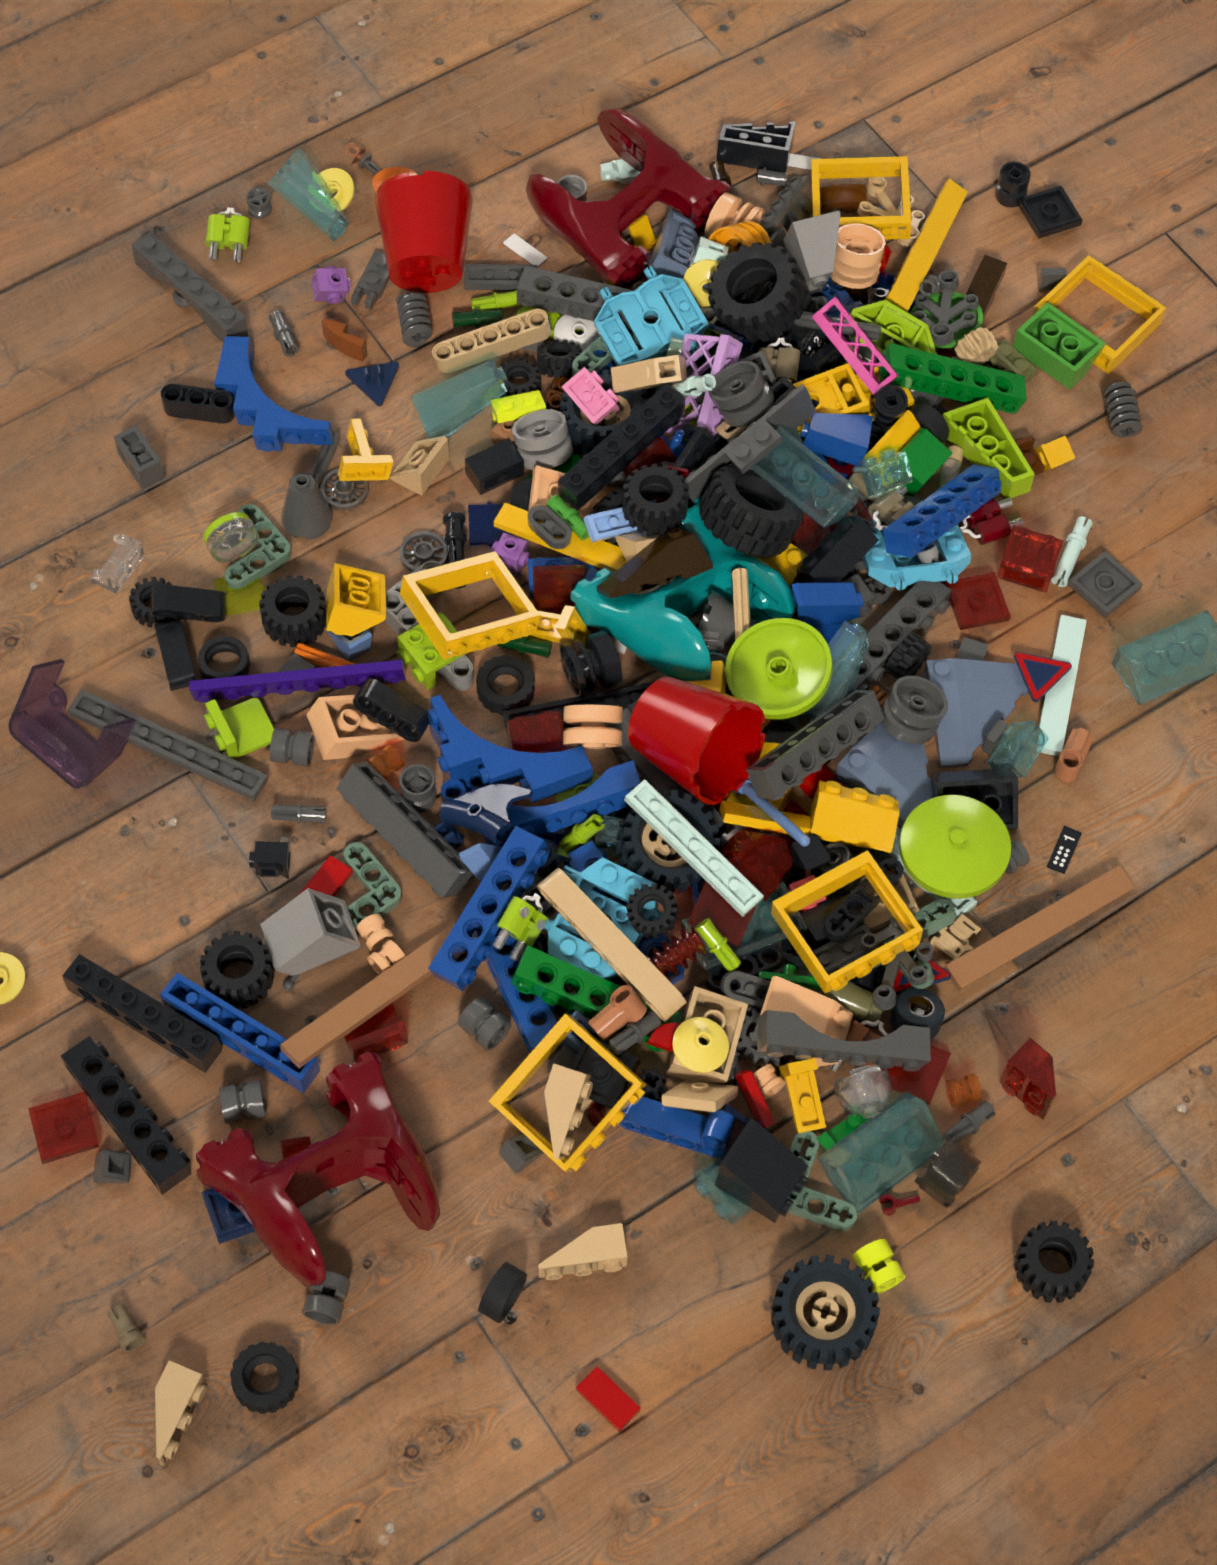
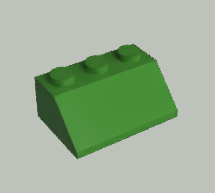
[1013,302,1106,390]

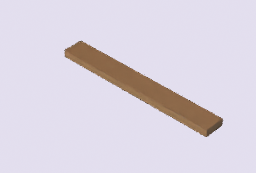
[944,865,1135,991]
[280,924,454,1068]

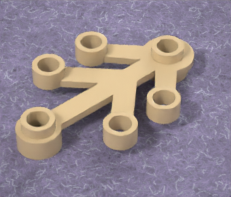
[857,177,925,247]

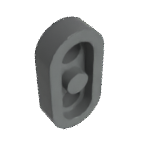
[528,505,572,549]
[720,970,770,1008]

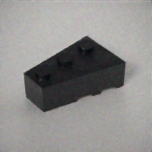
[716,121,796,172]

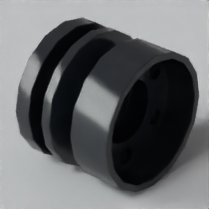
[560,630,623,697]

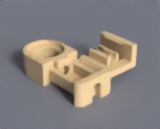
[930,914,981,962]

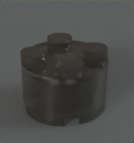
[914,1139,982,1209]

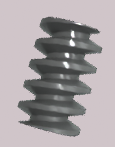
[396,293,433,348]
[1104,382,1143,437]

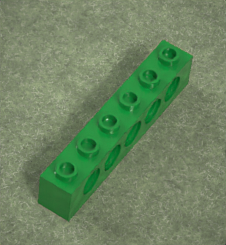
[879,343,1027,414]
[510,945,683,1052]

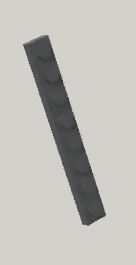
[68,689,268,801]

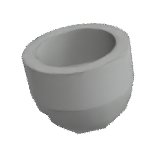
[917,543,939,564]

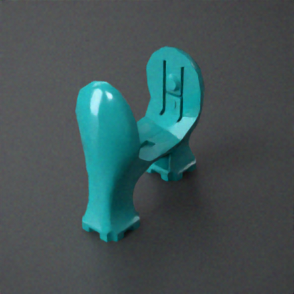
[571,495,796,681]

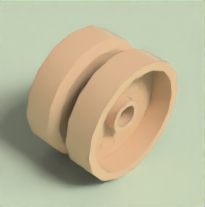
[563,705,623,749]

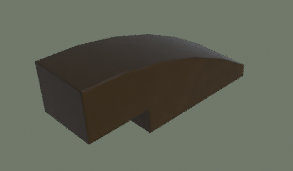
[966,255,1007,319]

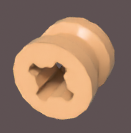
[754,1064,785,1099]

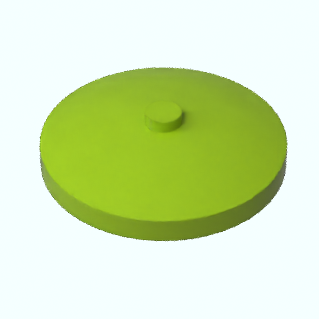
[725,618,833,719]
[899,795,1011,899]

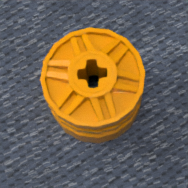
[708,221,771,254]

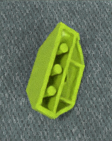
[849,300,937,354]

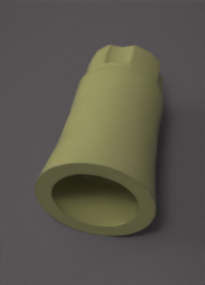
[824,981,883,1022]

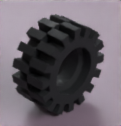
[537,340,582,379]
[496,357,541,398]
[129,577,174,628]
[885,632,932,679]
[626,883,679,938]

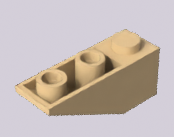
[611,355,687,393]
[544,1063,593,1160]
[538,1223,628,1280]
[155,1361,207,1467]

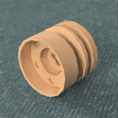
[705,192,765,239]
[830,224,886,289]

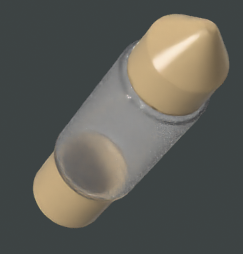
[936,445,964,491]

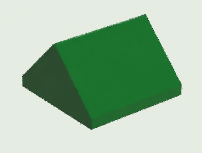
[892,428,953,496]

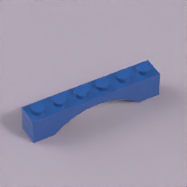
[484,760,641,846]

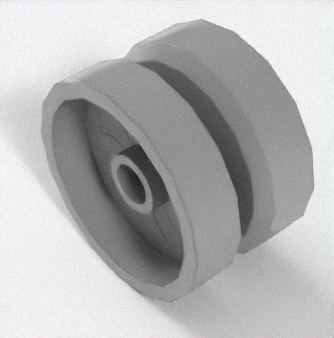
[512,409,573,470]

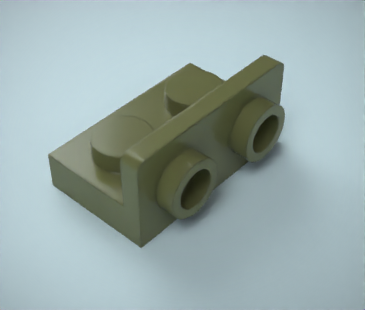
[984,339,1038,383]

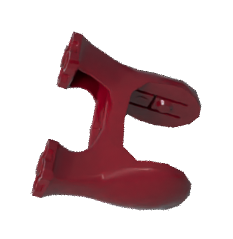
[526,109,731,289]
[196,1051,440,1286]

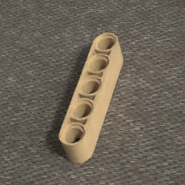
[432,309,551,374]

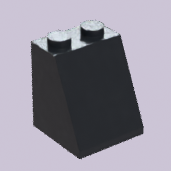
[715,1118,809,1223]

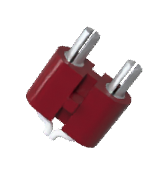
[960,498,1024,545]

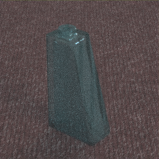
[268,148,350,242]
[410,359,508,439]
[804,621,869,720]

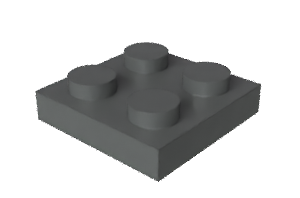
[1068,551,1143,618]

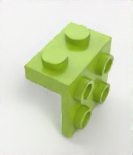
[397,613,467,690]
[204,698,274,759]

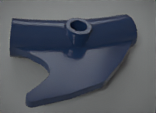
[440,783,533,846]

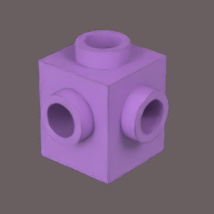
[311,266,351,304]
[491,532,530,578]

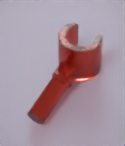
[587,1103,607,1126]

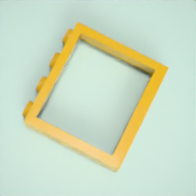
[811,156,911,240]
[1033,255,1166,374]
[400,551,540,660]
[771,850,923,994]
[489,1014,647,1172]

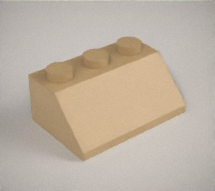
[666,986,748,1083]

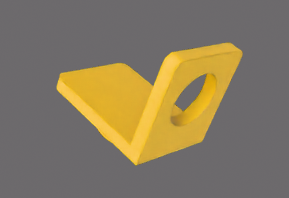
[628,214,658,258]
[1034,436,1075,472]

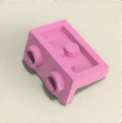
[562,367,621,426]

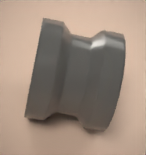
[246,188,272,219]
[1005,840,1030,874]

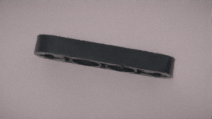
[823,858,904,942]

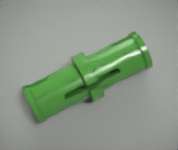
[546,494,589,540]

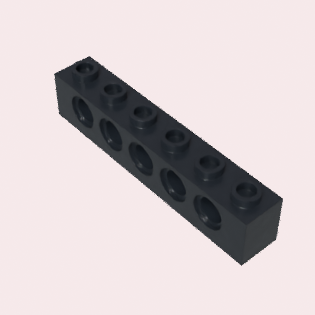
[558,383,685,511]
[62,954,222,1073]
[61,1036,191,1195]

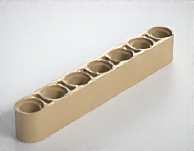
[537,868,687,1022]

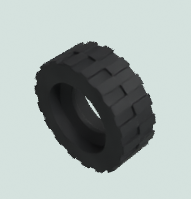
[476,655,535,715]
[230,1342,299,1414]

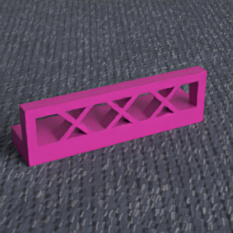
[812,297,899,396]

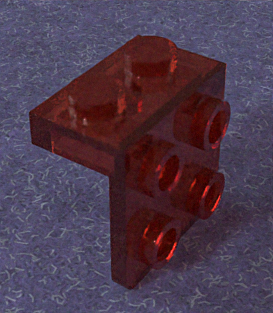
[721,829,793,901]
[344,1003,408,1062]

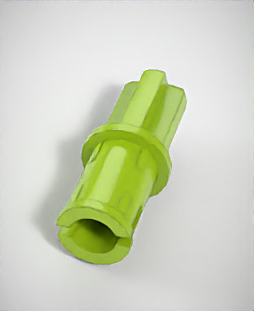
[471,290,520,311]
[559,814,605,853]
[695,918,741,971]

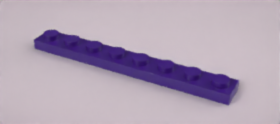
[189,660,406,703]

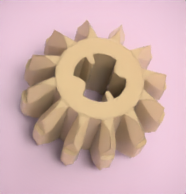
[954,327,999,366]

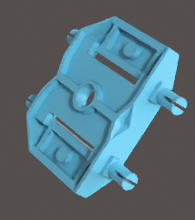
[594,266,708,366]
[862,518,971,590]
[544,857,663,981]

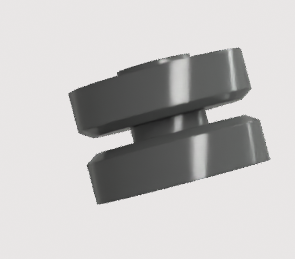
[708,361,775,427]
[881,676,948,744]

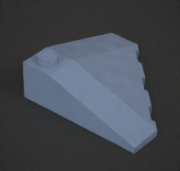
[645,209,747,300]
[922,658,1029,768]
[835,722,934,828]

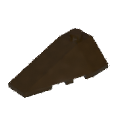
[596,527,713,598]

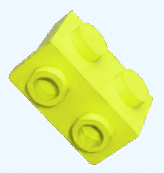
[490,390,546,423]

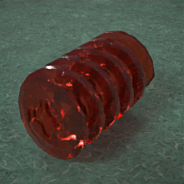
[644,923,707,980]

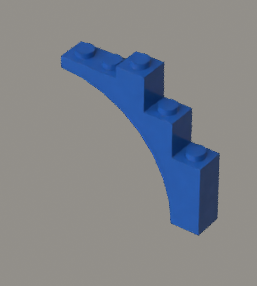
[214,336,334,452]
[427,695,593,803]

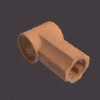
[1054,728,1094,783]
[588,985,647,1042]

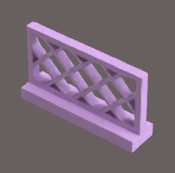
[665,334,743,438]

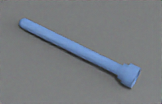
[733,778,810,847]

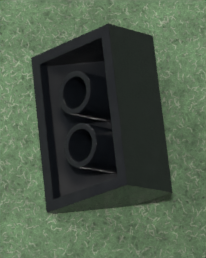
[796,515,879,583]
[931,768,1018,829]

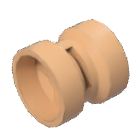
[357,914,394,953]
[367,940,406,975]

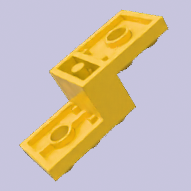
[793,363,915,435]

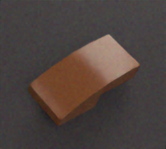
[322,318,367,362]

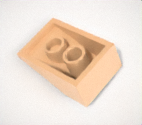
[307,695,404,760]
[756,976,853,1067]

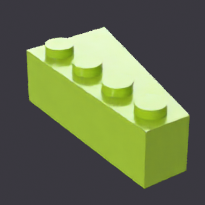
[943,398,1035,499]

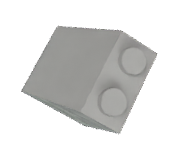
[783,211,840,295]
[260,888,361,976]

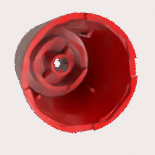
[375,171,473,293]
[628,677,766,805]

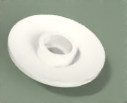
[554,315,600,352]

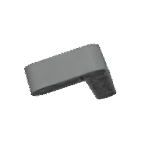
[385,561,474,691]

